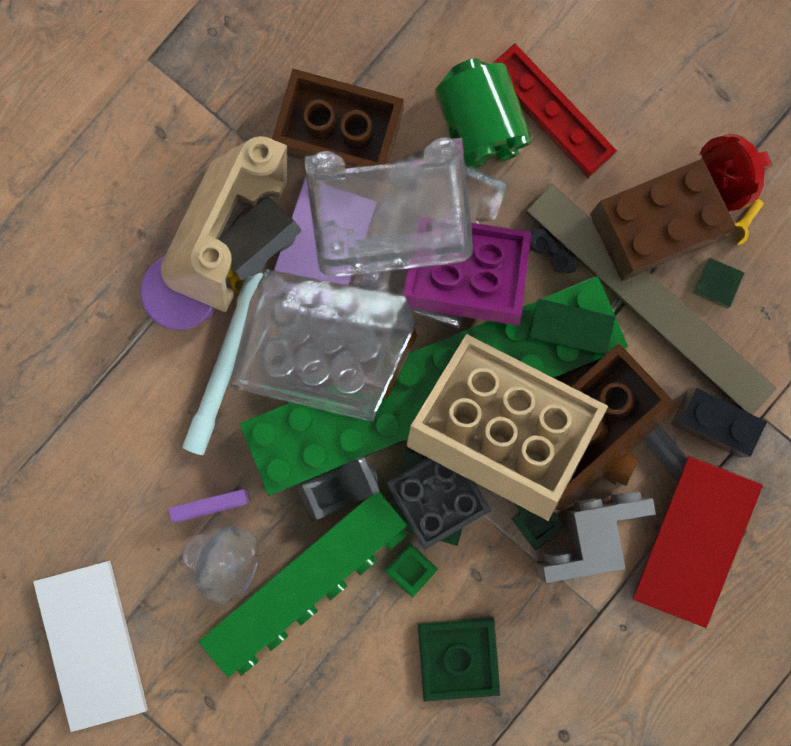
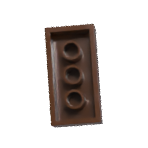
[555,343,679,512]

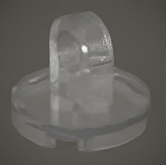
[183,525,259,604]

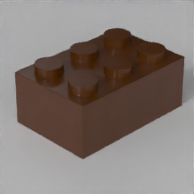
[272,68,404,182]
[590,158,736,281]

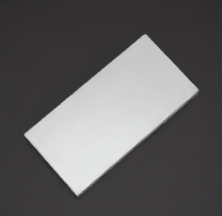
[33,561,148,732]

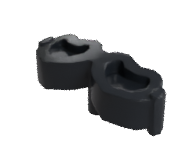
[531,228,577,274]

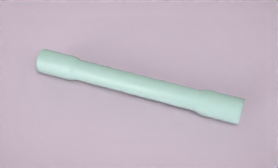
[182,273,269,455]

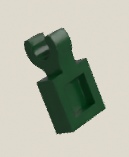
[511,502,566,551]

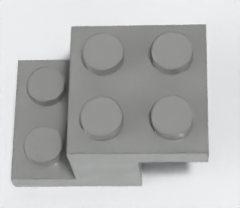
[536,491,656,583]

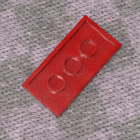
[633,455,763,628]

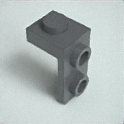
[296,456,379,522]

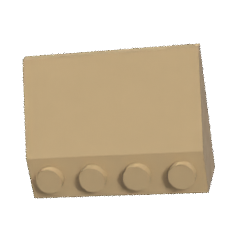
[407,334,608,521]

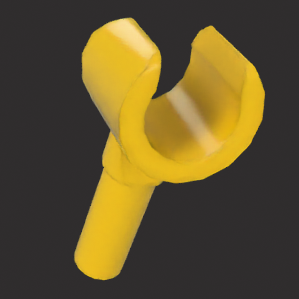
[725,199,764,246]

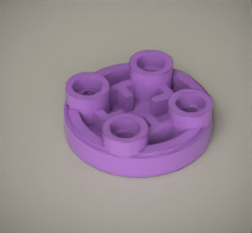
[141,256,215,330]

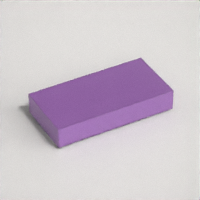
[168,489,251,523]

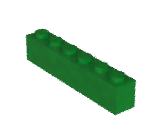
[198,490,408,678]

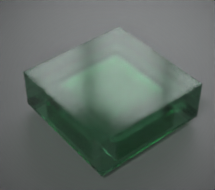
[693,258,744,309]

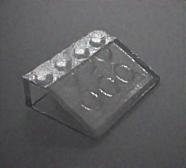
[230,269,416,422]

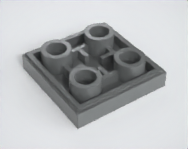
[219,196,302,280]
[386,458,491,550]

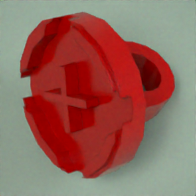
[699,133,773,212]

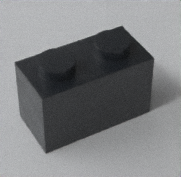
[671,388,767,458]

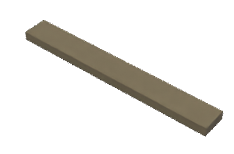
[526,183,777,415]

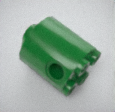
[435,58,531,172]

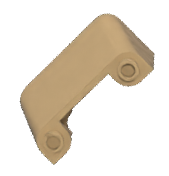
[161,136,287,312]

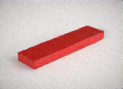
[493,43,617,179]

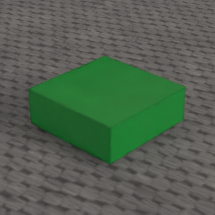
[384,543,438,598]

